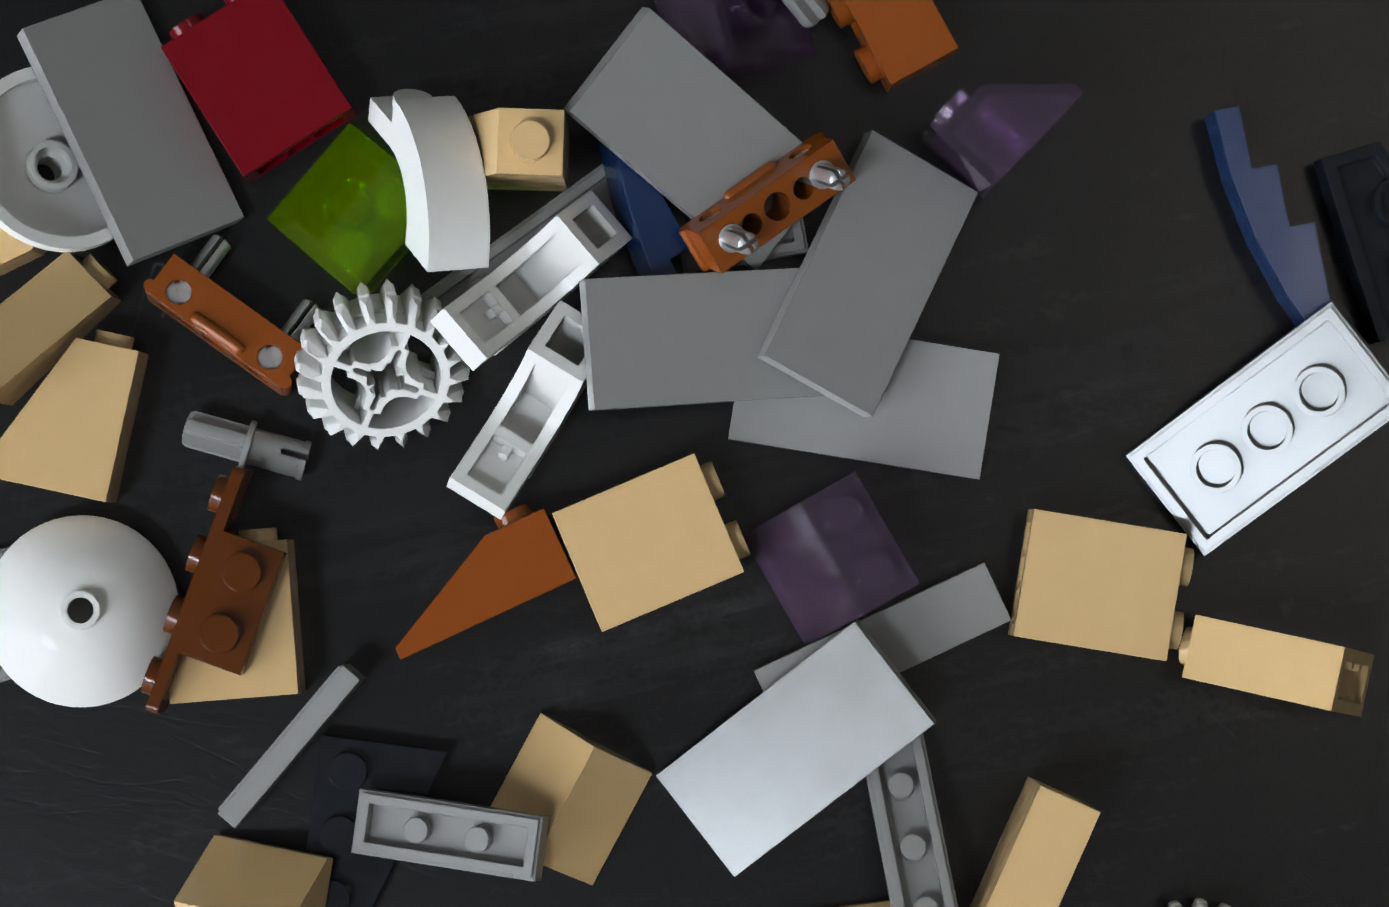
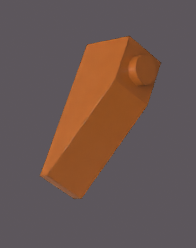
[395,502,578,660]

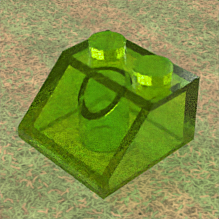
[267,123,409,296]

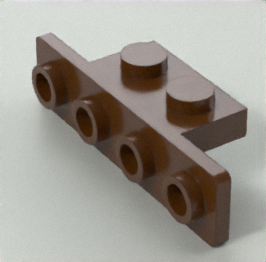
[141,466,287,714]

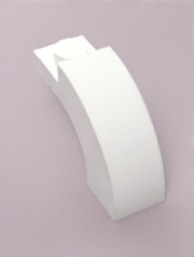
[368,89,490,272]
[430,190,633,371]
[446,300,587,520]

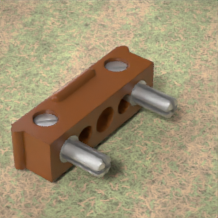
[678,132,856,274]
[143,234,320,396]

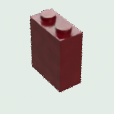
[161,0,358,183]

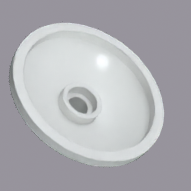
[0,67,114,252]
[0,515,178,707]

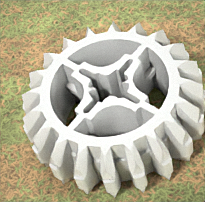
[294,279,470,450]

